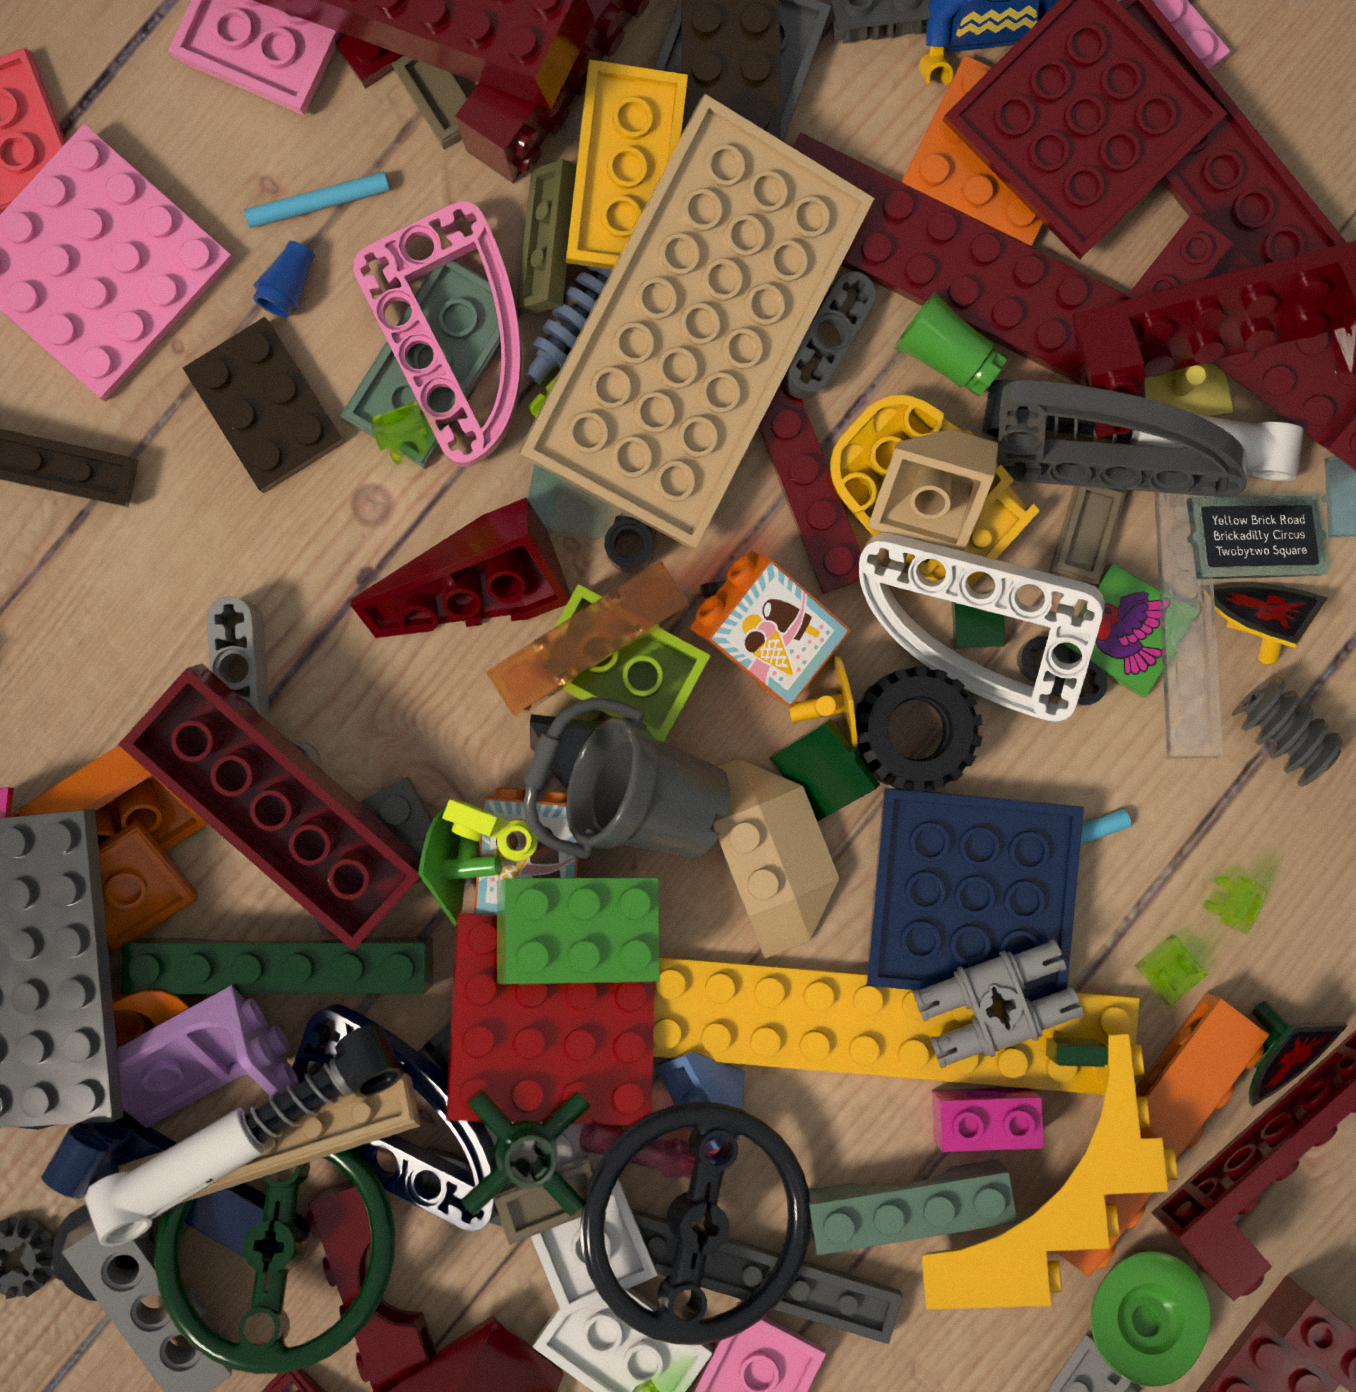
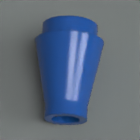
[253,241,315,318]

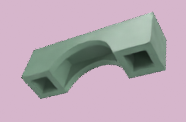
[808,1159,1018,1255]

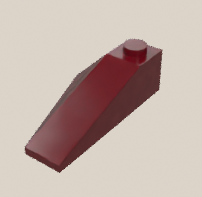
[350,497,571,638]

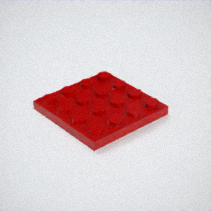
[446,913,654,1126]

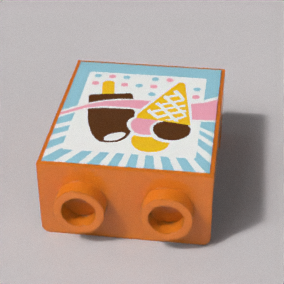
[690,551,851,708]
[473,788,579,915]

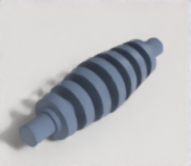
[524,266,612,385]

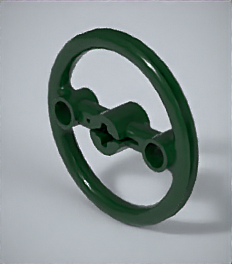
[154,1148,395,1374]

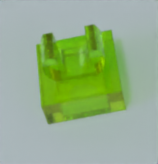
[371,401,427,465]
[1203,876,1268,936]
[1134,935,1208,1006]

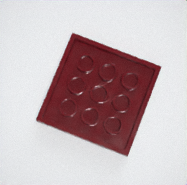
[943,0,1228,260]

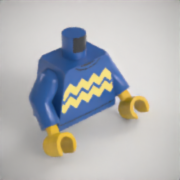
[918,0,1059,86]

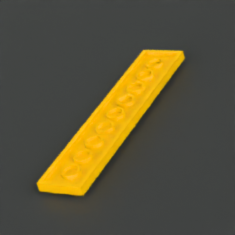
[653,956,1140,1095]

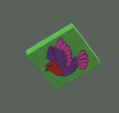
[1062,563,1196,698]

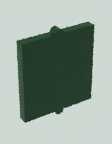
[770,719,880,822]

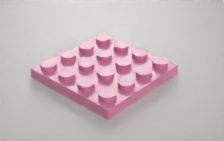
[0,124,235,401]

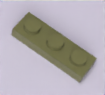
[516,159,577,315]

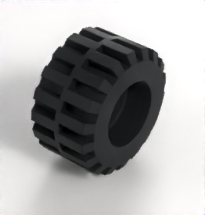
[854,666,983,792]

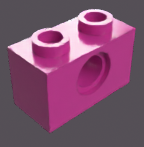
[932,1087,1044,1152]

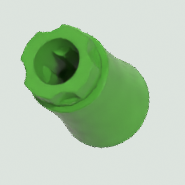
[894,291,1007,397]

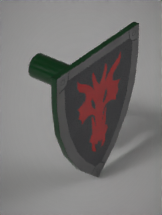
[1249,1001,1348,1107]

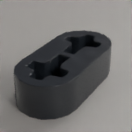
[1017,636,1107,706]

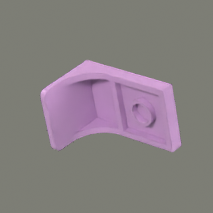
[117,985,299,1128]

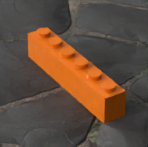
[1055,992,1269,1277]

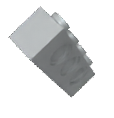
[62,1219,232,1392]

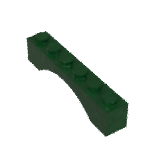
[122,937,433,994]

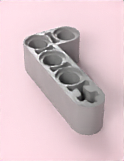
[207,596,321,768]

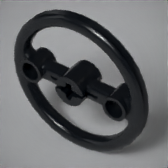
[580,1102,811,1345]

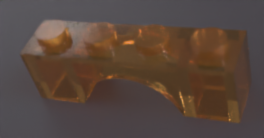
[486,560,689,717]

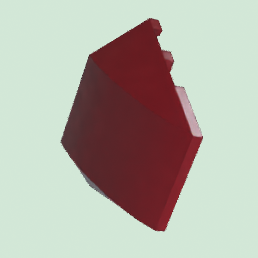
[387,1315,564,1392]

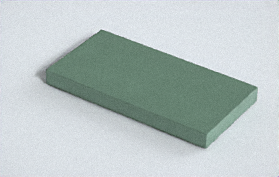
[340,260,522,469]

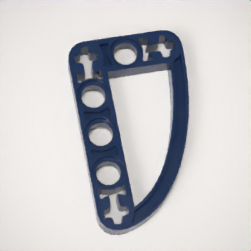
[292,1004,498,1231]

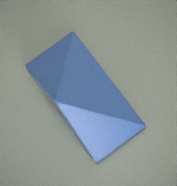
[655,1051,745,1153]

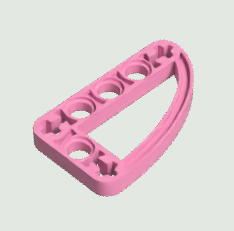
[353,201,522,467]

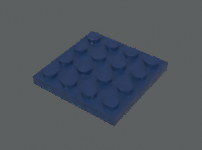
[866,787,1084,1002]

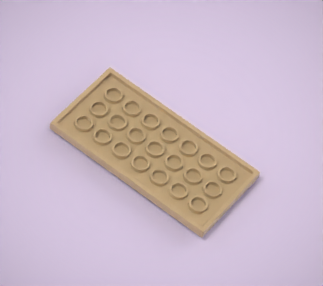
[518,94,875,549]

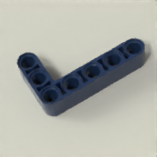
[41,1112,311,1272]

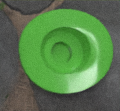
[1090,1251,1211,1387]

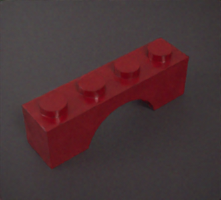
[306,1180,438,1392]

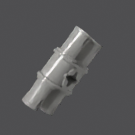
[912,939,1084,1069]

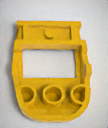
[830,395,1040,588]

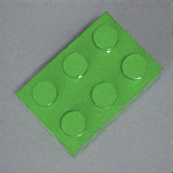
[497,878,660,984]

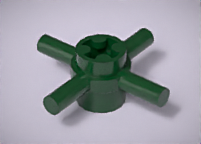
[460,1089,590,1216]

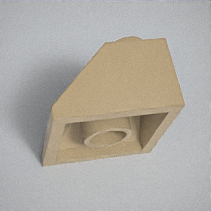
[868,429,998,552]

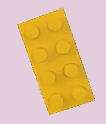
[565,59,688,269]

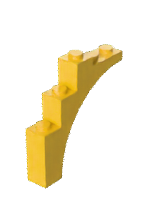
[922,1034,1178,1310]

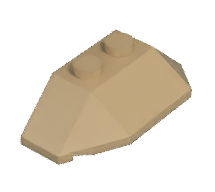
[712,758,839,958]

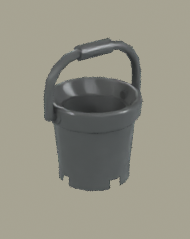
[523,697,730,860]

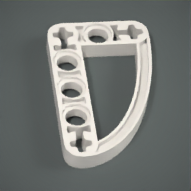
[859,532,1105,722]

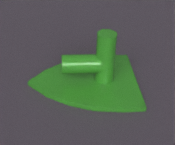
[418,806,502,926]

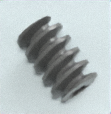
[1231,677,1343,787]

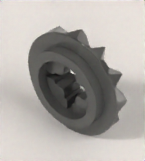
[0,1217,54,1300]

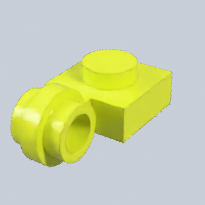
[442,798,538,861]

